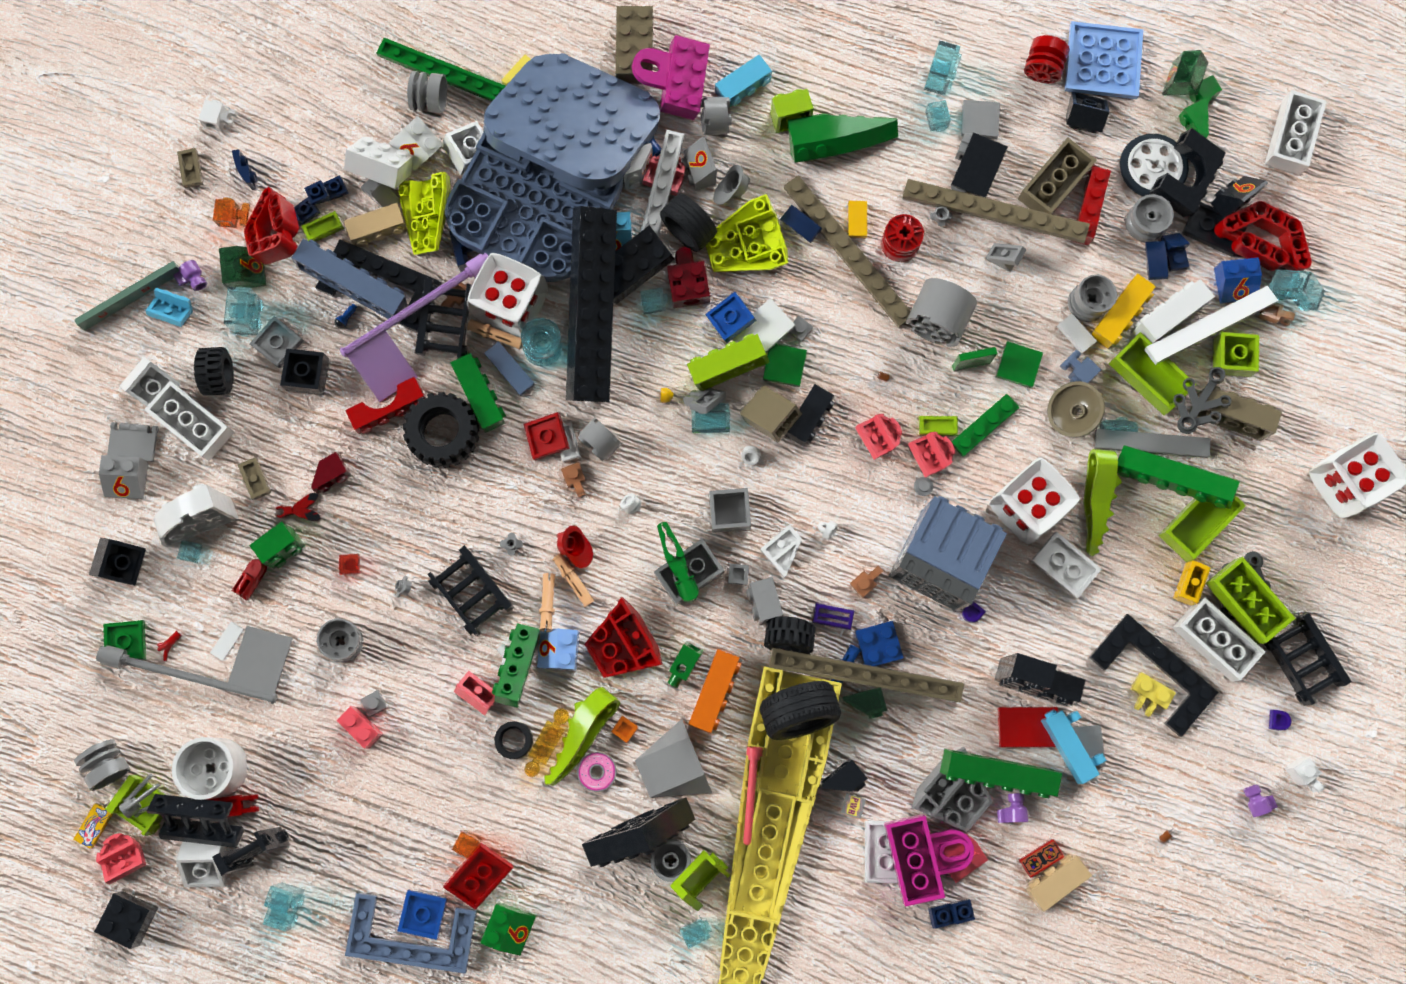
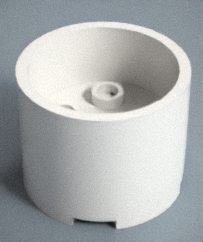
[172,737,247,800]

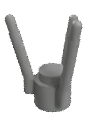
[119,774,160,819]

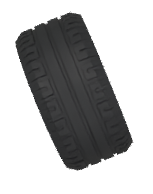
[760,681,841,740]

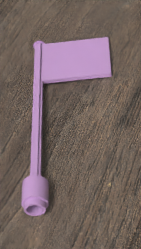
[340,253,488,402]

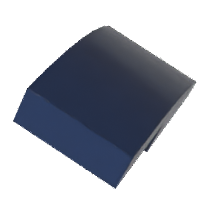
[232,149,258,190]
[304,175,349,205]
[294,197,320,226]
[780,205,822,243]
[1145,241,1168,280]
[928,899,975,929]

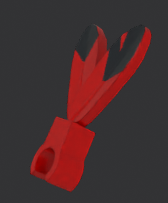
[276,493,321,521]

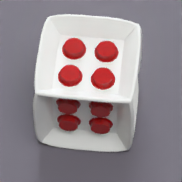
[467,253,548,338]
[1309,433,1406,518]
[989,457,1080,545]

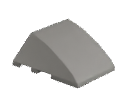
[635,719,712,798]
[912,747,993,832]

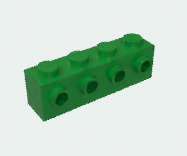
[450,353,506,433]
[492,623,540,708]

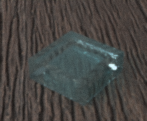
[176,540,203,563]

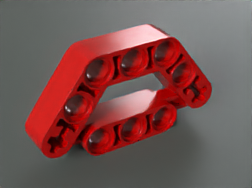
[244,187,299,265]
[1214,201,1312,275]

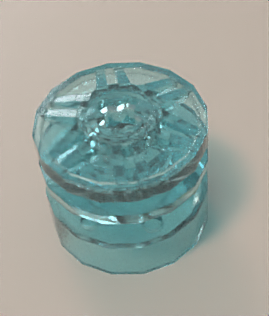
[521,318,562,367]

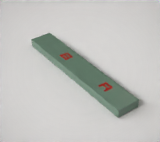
[74,261,179,331]

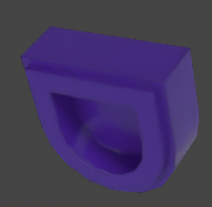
[962,601,986,623]
[1269,709,1292,731]

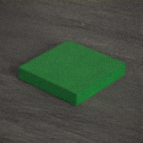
[996,341,1043,389]
[763,344,807,387]
[952,347,998,371]
[103,620,146,660]

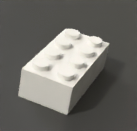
[1265,90,1327,175]
[1131,279,1215,343]
[144,381,234,461]
[1173,598,1266,682]

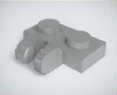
[683,388,726,414]

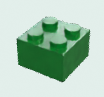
[249,521,306,569]

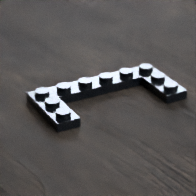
[315,239,442,333]
[1089,614,1219,737]

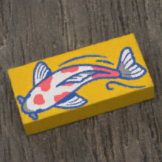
[73,803,113,849]

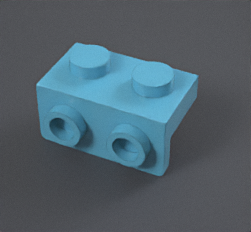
[146,288,193,327]

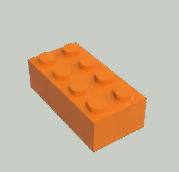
[689,649,742,734]

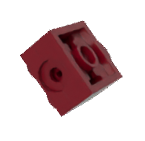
[667,247,710,309]

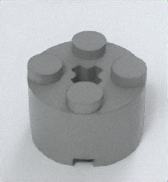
[701,97,732,135]
[578,417,622,461]
[650,839,691,882]

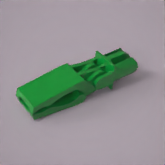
[657,522,699,603]

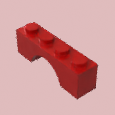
[1072,166,1111,246]
[345,377,426,434]

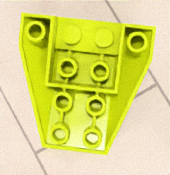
[398,172,451,255]
[706,194,788,272]

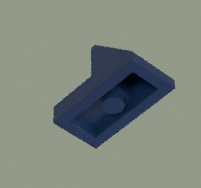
[449,231,474,272]
[1161,233,1190,272]

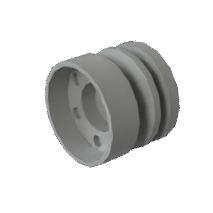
[407,71,447,114]
[1068,274,1117,322]
[316,618,364,663]
[74,739,130,791]

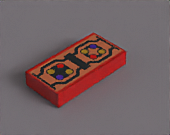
[1018,839,1064,878]

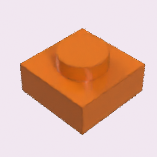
[611,715,638,743]

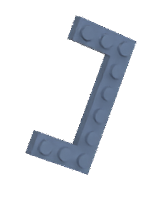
[345,893,477,974]

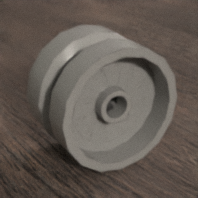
[1125,194,1174,242]

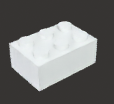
[344,137,414,189]

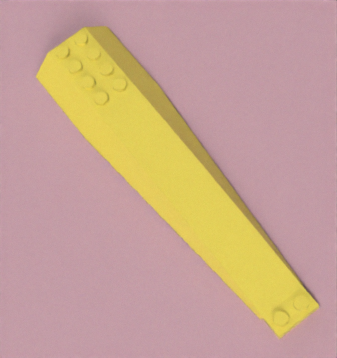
[718,666,842,984]

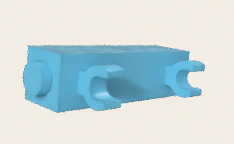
[1041,709,1107,784]

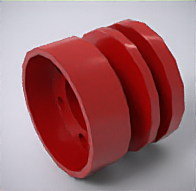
[1024,35,1070,84]
[881,214,924,262]

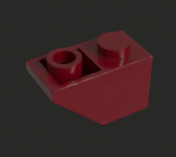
[311,452,351,494]

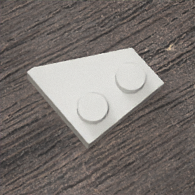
[760,524,802,578]

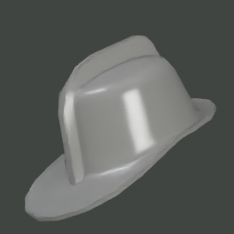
[713,164,750,205]

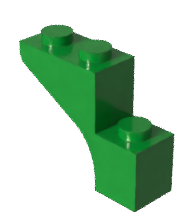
[1179,75,1222,138]

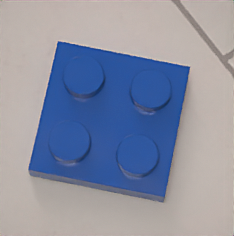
[705,292,757,343]
[855,621,904,666]
[397,890,448,940]

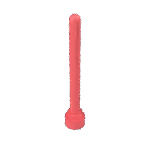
[743,746,763,845]

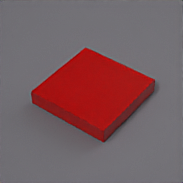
[523,412,570,461]

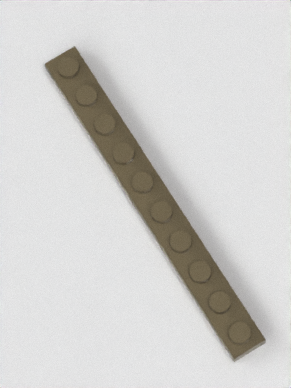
[784,175,911,328]
[903,179,1090,244]
[768,647,964,703]

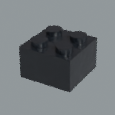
[280,348,330,395]
[94,891,158,949]

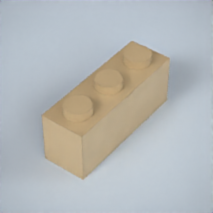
[344,203,407,247]
[1025,854,1092,912]

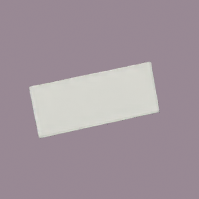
[210,622,244,661]

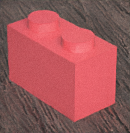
[454,671,495,716]
[336,706,383,749]

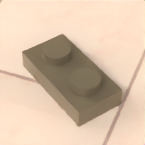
[177,148,203,188]
[238,457,271,500]

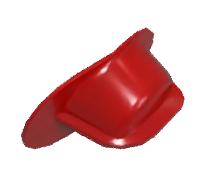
[556,525,593,568]

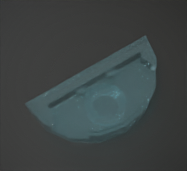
[1100,417,1139,432]

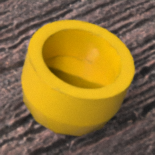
[660,388,674,403]

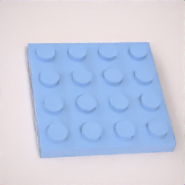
[1065,21,1144,99]

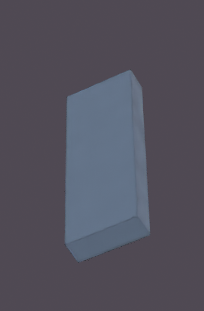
[484,341,535,396]

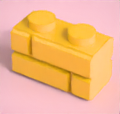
[1173,560,1211,606]

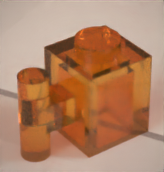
[213,197,250,228]
[452,830,482,858]

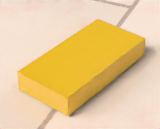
[848,200,867,238]

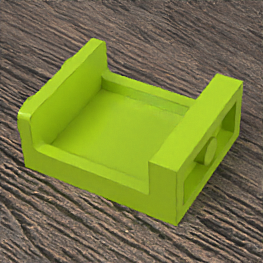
[105,775,166,836]
[670,850,731,911]

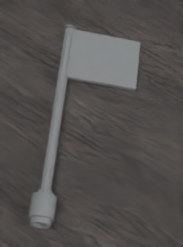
[96,626,293,704]

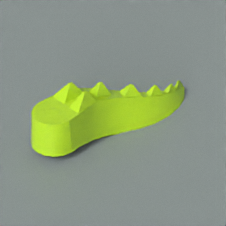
[1083,449,1122,556]
[544,687,620,786]

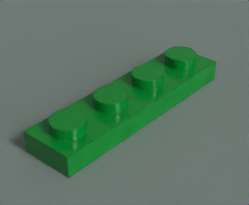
[952,394,1019,457]

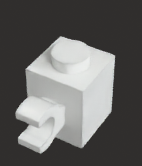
[198,100,238,132]
[1284,757,1325,793]

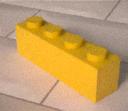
[1091,273,1156,349]

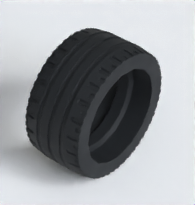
[660,193,717,252]

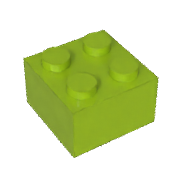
[770,89,814,133]
[1213,332,1259,377]

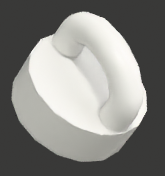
[741,446,761,465]
[620,493,641,514]
[818,520,838,540]

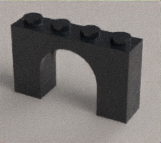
[1149,128,1226,218]

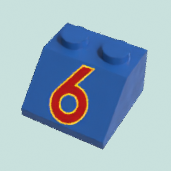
[1214,257,1262,304]

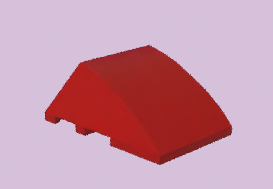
[584,597,663,678]

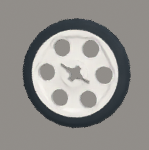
[1120,134,1189,197]

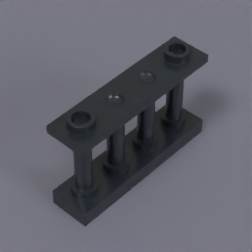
[415,278,472,359]
[427,545,514,637]
[1264,613,1352,706]
[147,794,244,848]
[212,827,290,876]

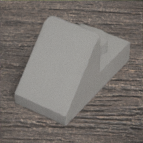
[360,179,400,208]
[986,243,1026,272]

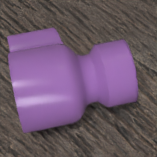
[173,260,207,291]
[1243,784,1278,817]
[997,793,1028,823]

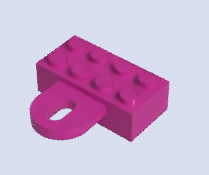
[632,35,710,120]
[884,814,974,907]

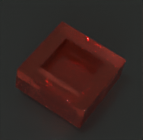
[339,554,361,575]

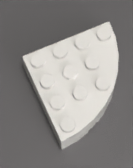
[153,484,239,547]

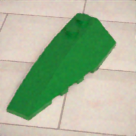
[787,113,898,163]

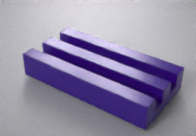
[812,603,854,630]

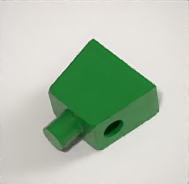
[668,642,704,688]

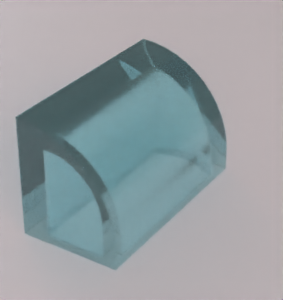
[691,403,730,433]

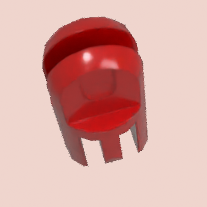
[231,559,267,601]

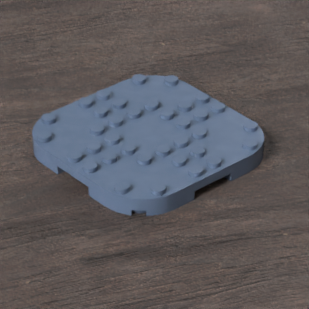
[483,53,660,191]
[445,132,623,282]

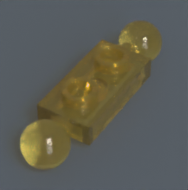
[524,708,569,777]

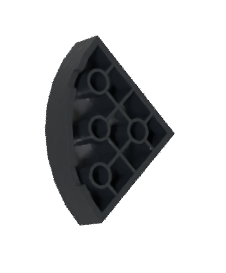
[582,797,696,867]

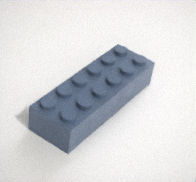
[291,238,407,319]

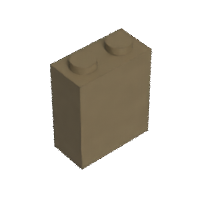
[739,385,802,443]

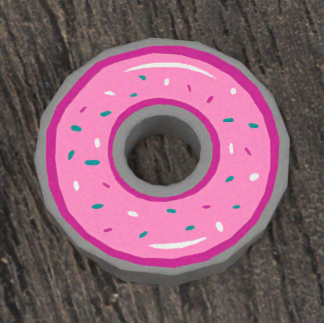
[577,752,617,792]

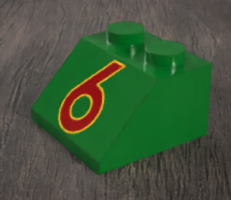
[480,901,536,956]

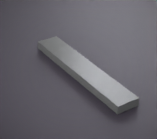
[1094,429,1211,458]

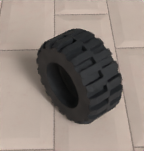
[403,392,480,468]

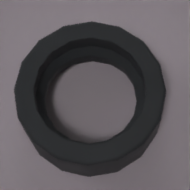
[494,721,533,759]

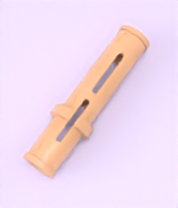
[467,319,524,350]
[552,553,595,608]
[539,573,555,632]

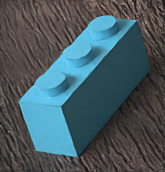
[715,54,772,107]

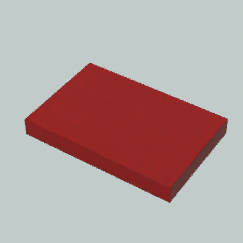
[997,707,1058,747]
[443,842,513,910]

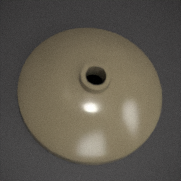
[1047,381,1105,438]

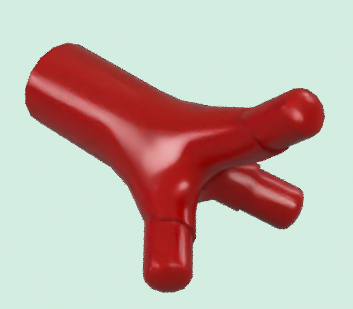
[157,631,182,661]

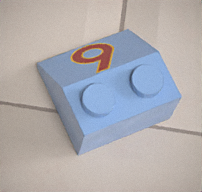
[537,629,580,671]

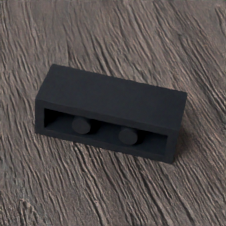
[785,384,835,447]

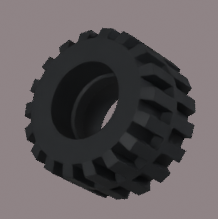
[194,347,234,396]
[764,616,816,654]

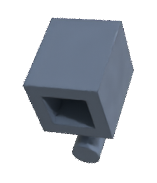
[1060,350,1102,383]

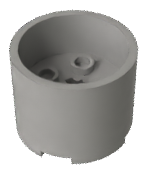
[906,278,977,347]

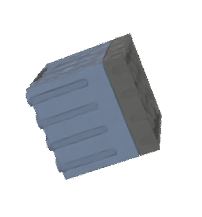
[888,496,1007,612]

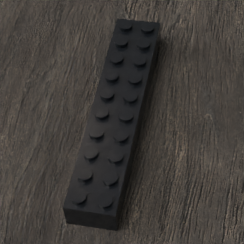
[566,206,617,402]

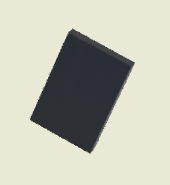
[951,132,1008,198]
[1181,201,1247,257]

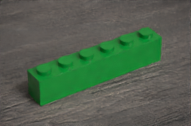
[1117,445,1240,509]
[940,748,1062,799]

